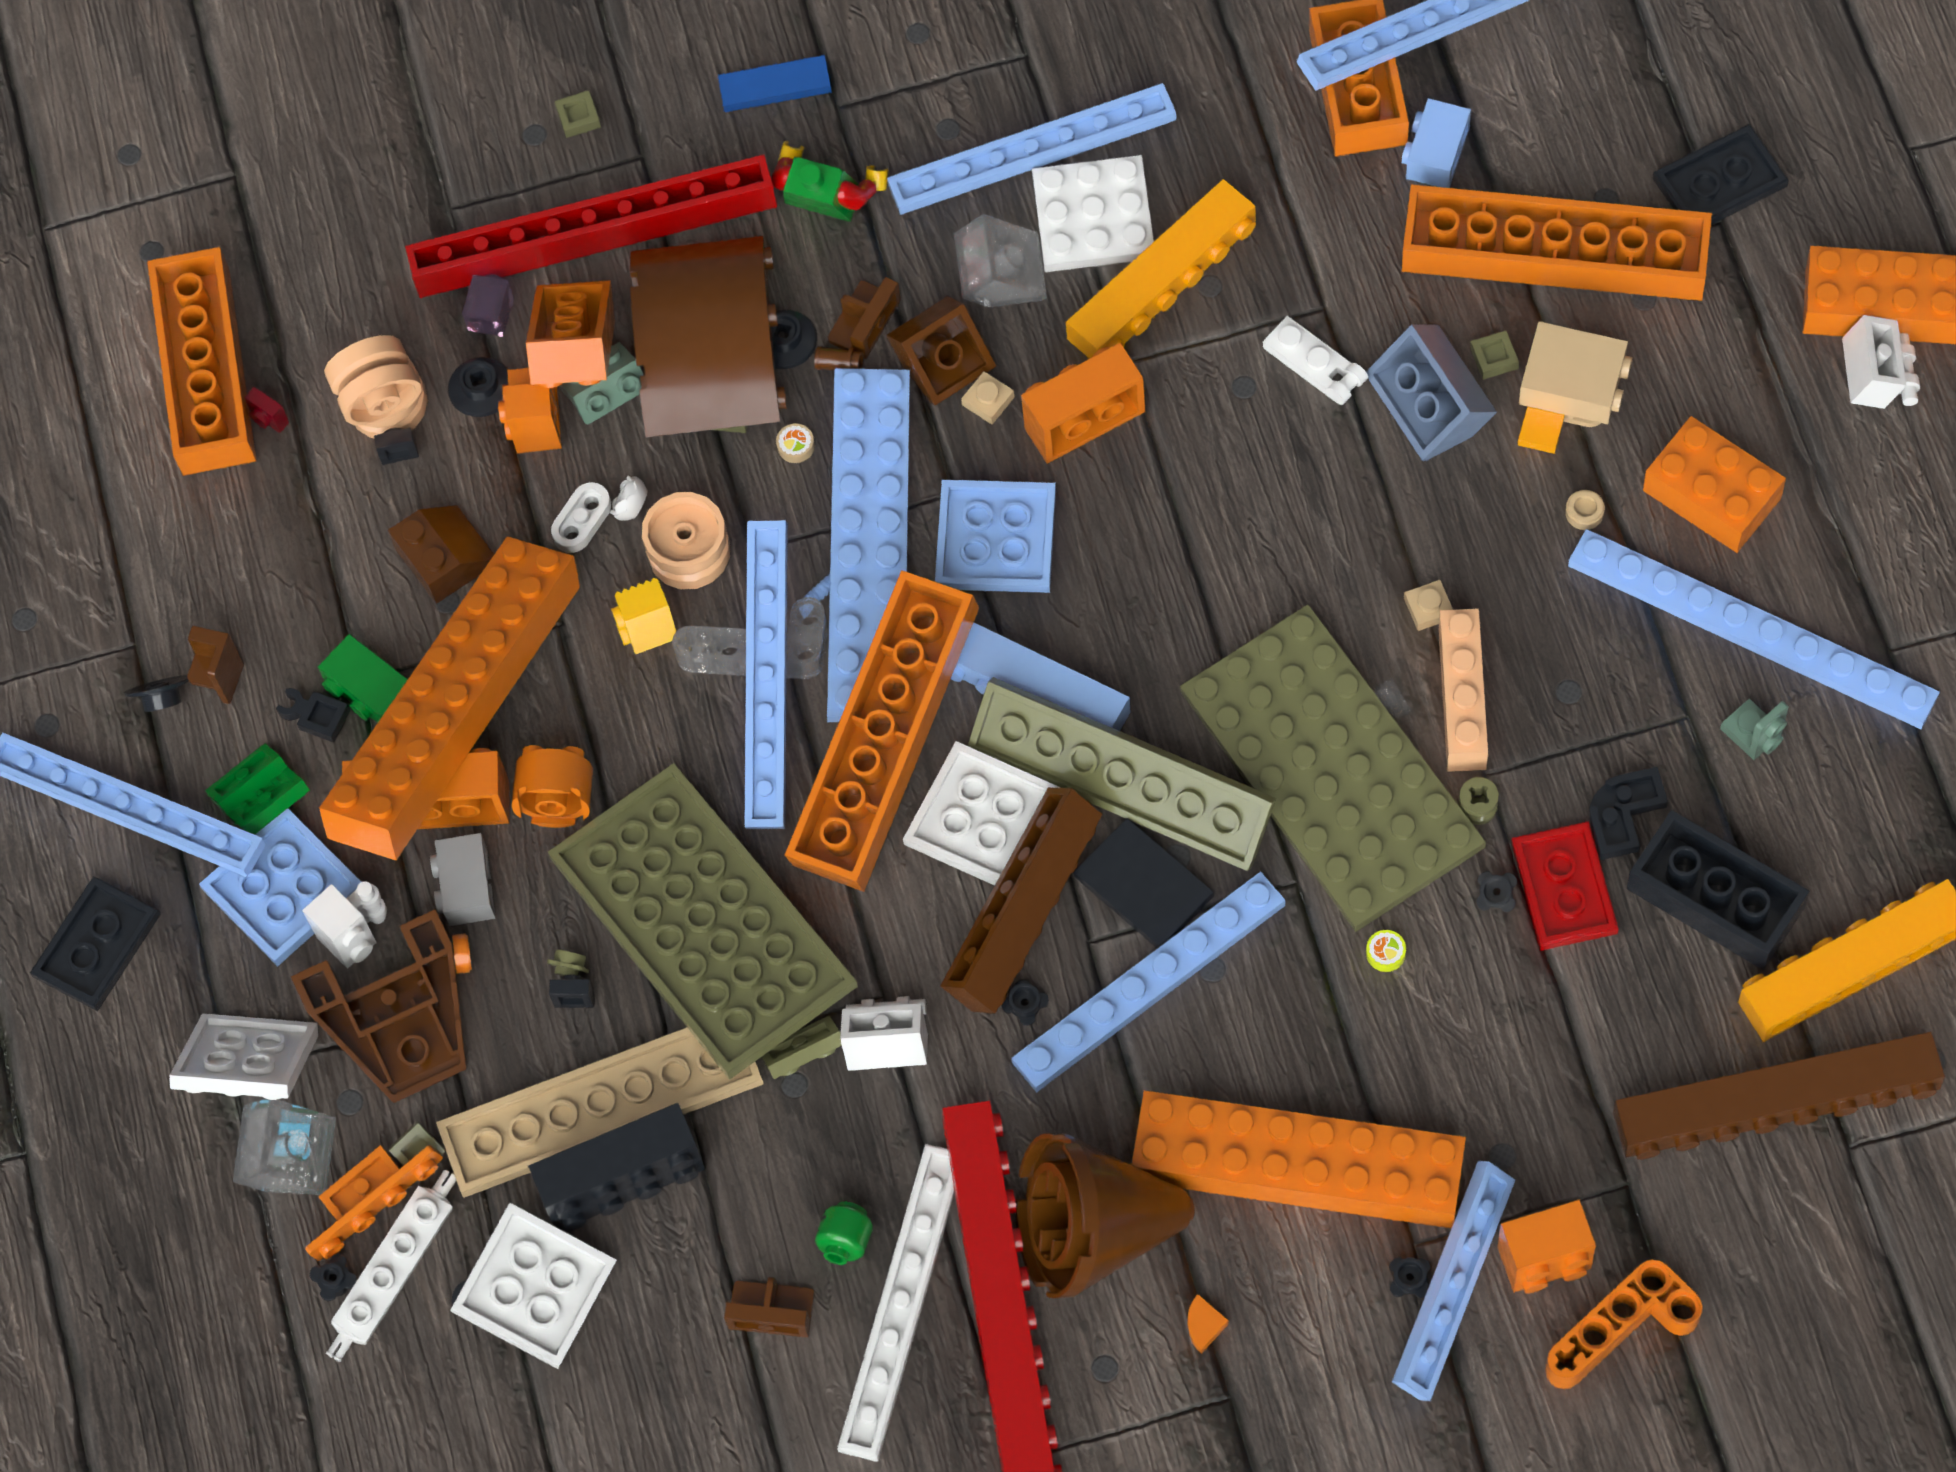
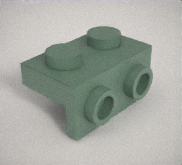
[559,342,643,425]

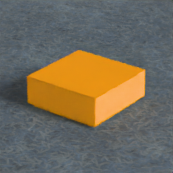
[1518,407,1564,454]

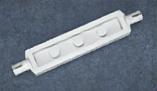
[326,1170,457,1362]

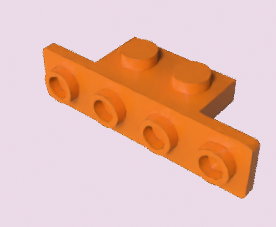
[305,1145,443,1261]

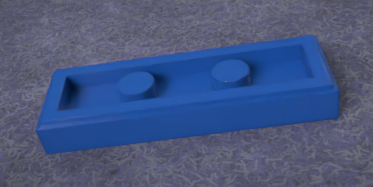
[718,55,832,112]

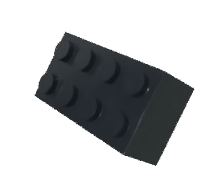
[1627,810,1810,970]
[528,1103,705,1231]

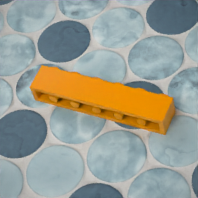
[1066,179,1256,359]
[1738,879,1956,1042]

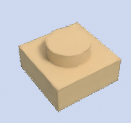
[961,372,1015,424]
[1404,580,1453,631]

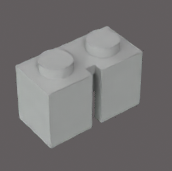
[430,833,496,926]

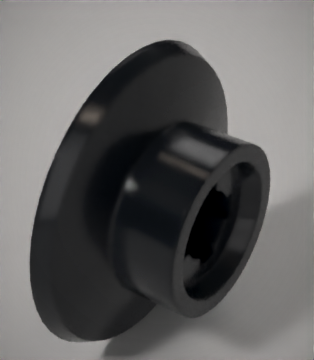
[771,310,818,369]
[448,357,509,417]
[123,675,189,712]

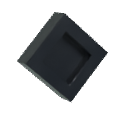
[374,428,419,465]
[549,975,594,1008]

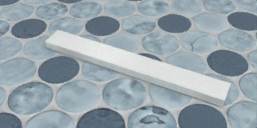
[838,1144,955,1462]

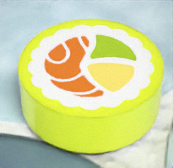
[1366,930,1406,972]

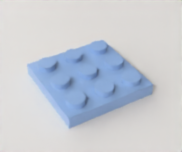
[935,480,1056,593]
[199,809,361,967]

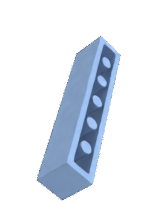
[951,622,1131,731]

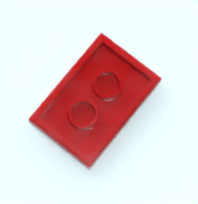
[1511,821,1619,951]

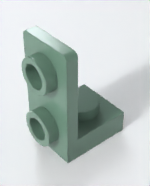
[1720,699,1789,760]

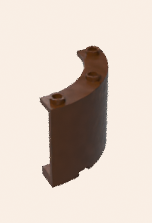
[630,236,787,437]

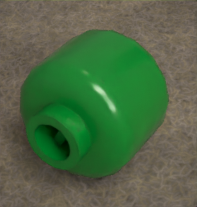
[815,1201,873,1265]

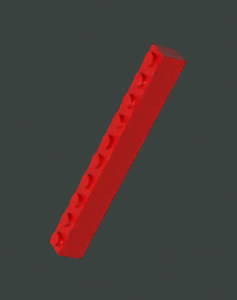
[405,155,777,298]
[942,1100,1062,1472]

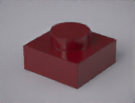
[244,387,289,433]

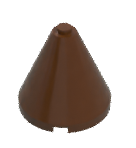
[1016,1133,1195,1298]

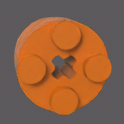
[512,745,593,828]

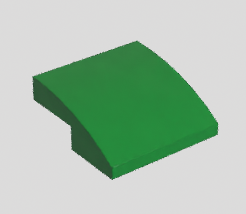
[205,743,310,835]

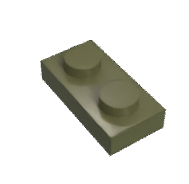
[761,1016,842,1079]

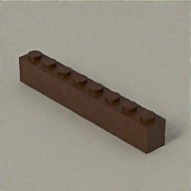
[1613,1032,1945,1160]

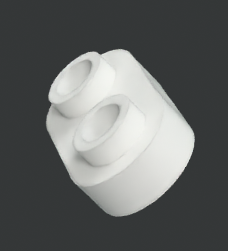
[551,483,611,553]

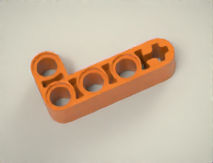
[1545,1260,1702,1389]

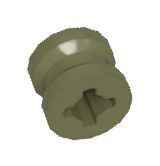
[1459,777,1499,825]

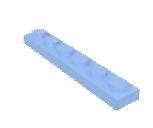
[1392,1161,1515,1401]

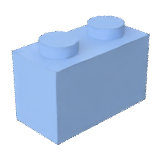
[1401,98,1471,188]

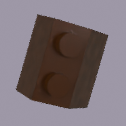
[886,296,996,406]
[388,505,494,604]

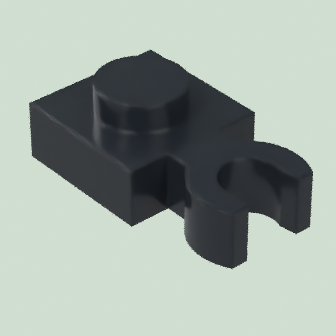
[276,688,350,743]

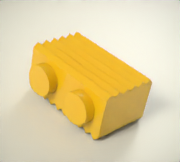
[611,578,678,655]

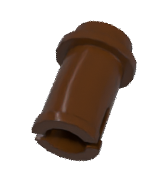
[814,346,864,371]

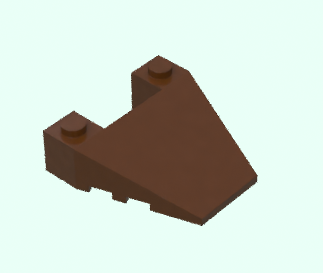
[291,909,466,1103]

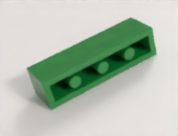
[318,634,408,723]

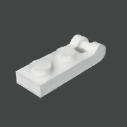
[1263,316,1368,405]

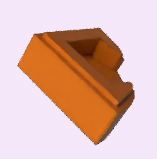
[1187,1295,1229,1354]

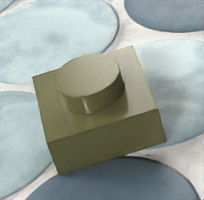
[554,90,601,138]
[1470,331,1519,380]
[388,1121,446,1166]

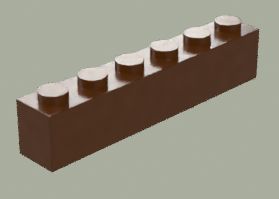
[940,787,1102,1014]

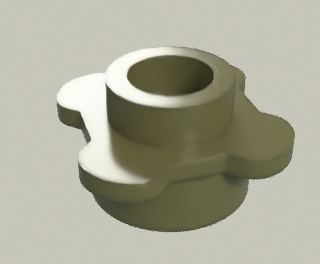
[547,949,589,976]

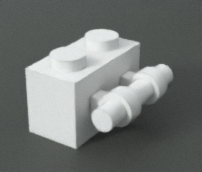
[1842,315,1920,409]
[302,881,387,969]
[841,996,928,1070]

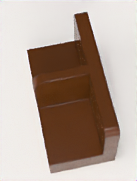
[828,277,901,359]
[187,626,244,704]
[724,1277,815,1338]

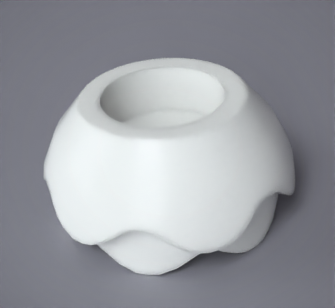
[610,476,648,521]

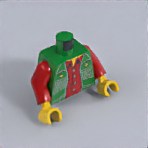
[771,141,888,222]

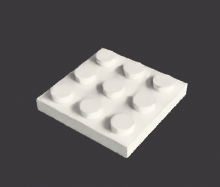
[1032,155,1154,272]
[903,741,1060,885]
[169,1013,318,1100]
[451,1203,616,1369]

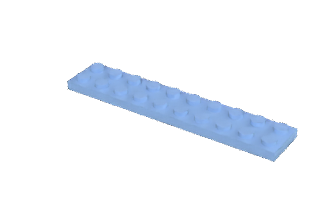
[827,368,910,722]

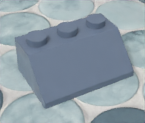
[1366,324,1497,461]

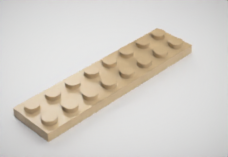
[436,1028,764,1198]

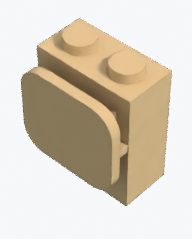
[1519,322,1633,427]

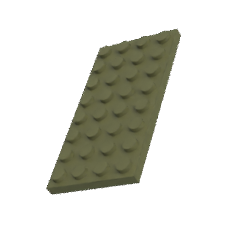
[1180,604,1486,932]
[548,763,858,1080]

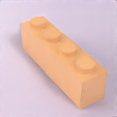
[1438,609,1488,772]

